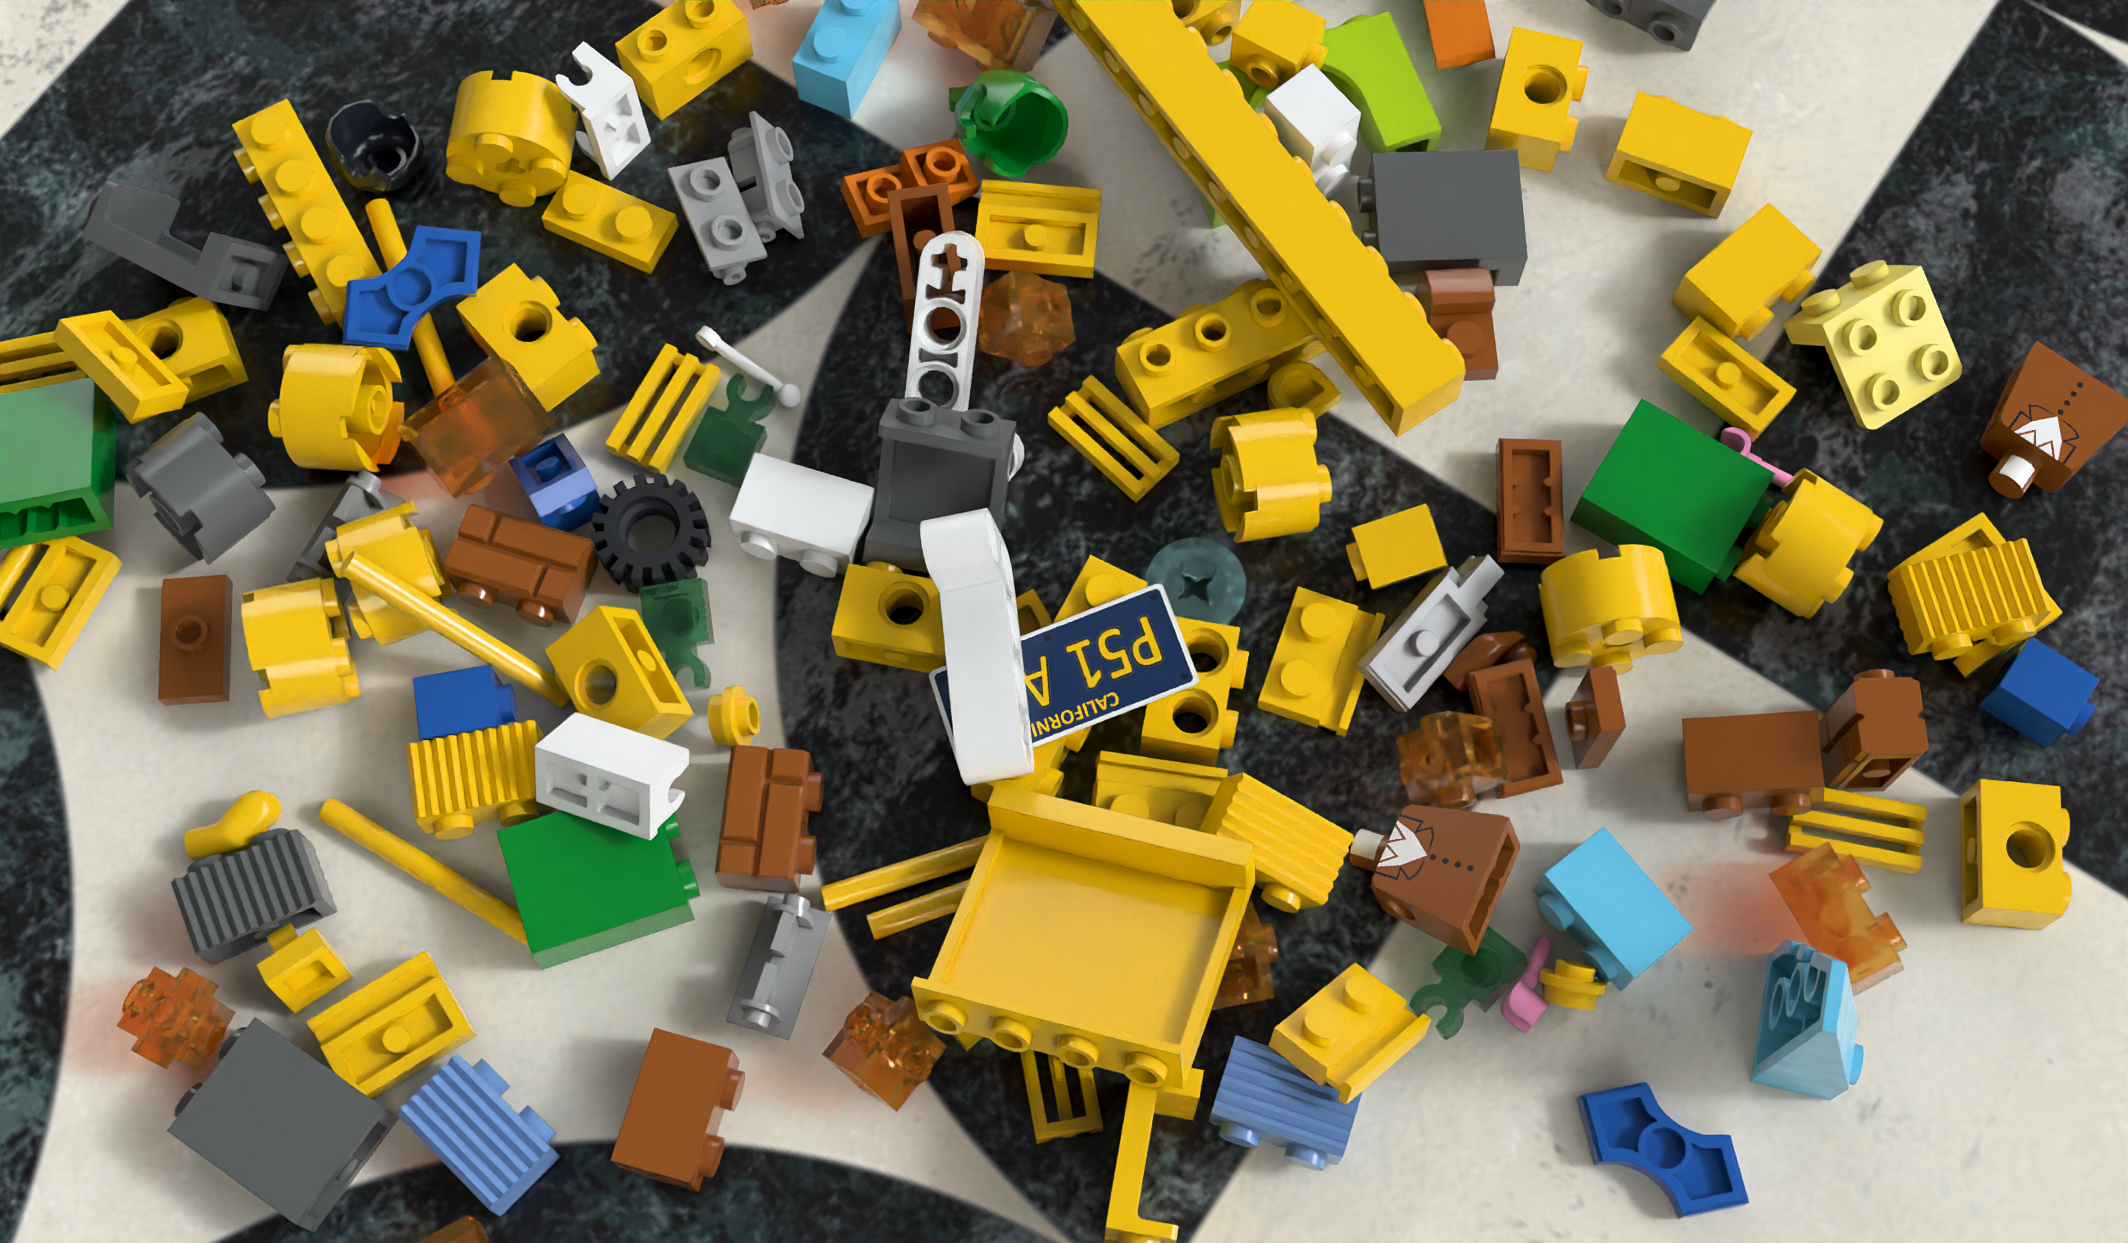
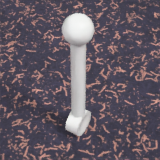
[695,326,802,408]

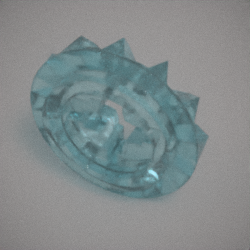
[1145,537,1246,625]

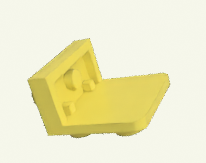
[1782,260,1962,429]

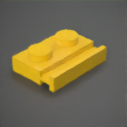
[975,179,1102,278]
[1257,586,1386,737]
[1091,751,1228,831]
[306,950,477,1100]
[1268,962,1431,1105]

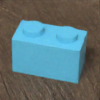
[792,0,902,120]
[1533,826,1694,991]

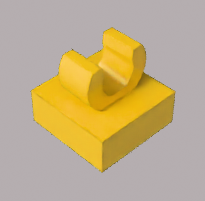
[256,921,352,1014]

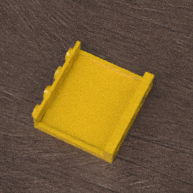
[911,783,1255,1090]

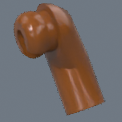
[1442,630,1537,694]

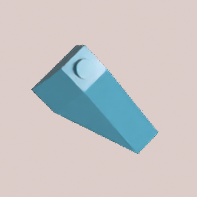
[1750,939,1864,1101]

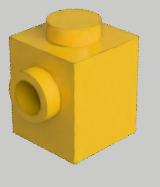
[1229,0,1328,89]
[1346,503,1448,590]

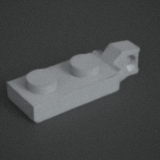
[1355,554,1505,712]

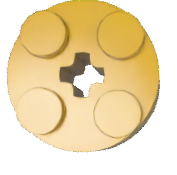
[446,70,579,207]
[268,343,404,472]
[1210,407,1332,543]
[1732,468,1883,619]
[325,500,458,647]
[1538,544,1683,675]
[241,577,362,719]

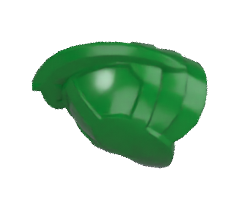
[949,69,1069,178]

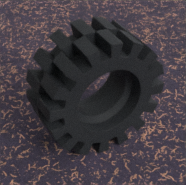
[591,473,711,597]

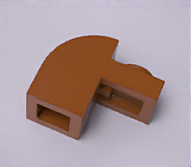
[1414,267,1499,381]

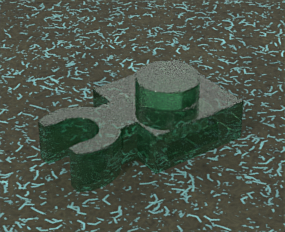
[683,373,776,489]
[639,578,715,690]
[1409,926,1529,1040]

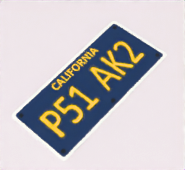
[929,584,1199,771]

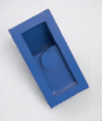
[508,433,603,533]

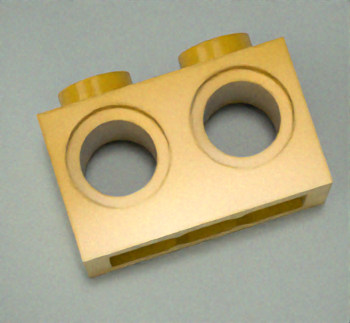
[1140,616,1249,767]

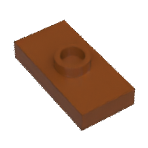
[1496,438,1564,564]
[158,575,233,706]
[1464,657,1564,799]
[1565,666,1626,770]

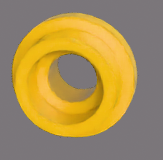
[708,685,761,747]
[1538,959,1607,1010]

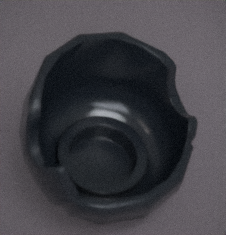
[325,99,425,193]

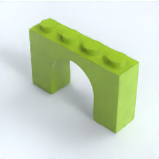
[1195,11,1442,228]

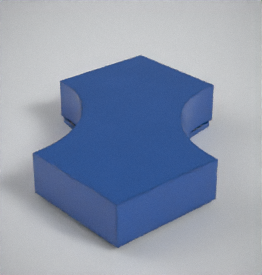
[342,225,481,352]
[1577,1082,1749,1219]

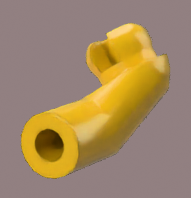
[184,790,282,861]

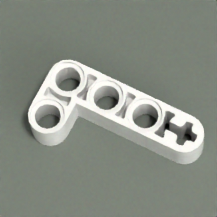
[905,231,1024,481]
[920,508,1034,786]

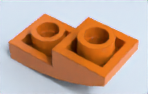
[1421,0,1496,70]
[841,138,980,239]

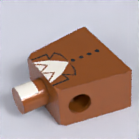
[1980,341,2128,499]
[1350,804,1521,957]

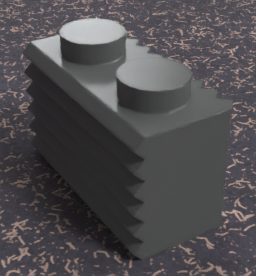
[171,828,337,966]

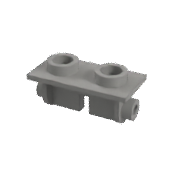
[728,111,804,243]
[667,157,767,285]
[286,470,406,602]
[726,893,832,1041]

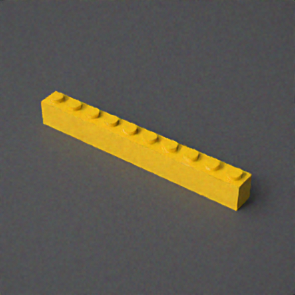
[1049,0,1466,437]

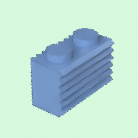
[1208,1035,1363,1171]
[396,1054,560,1217]

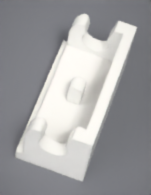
[556,41,651,181]
[535,712,689,840]

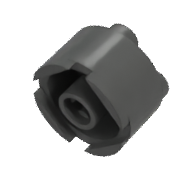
[123,412,276,565]

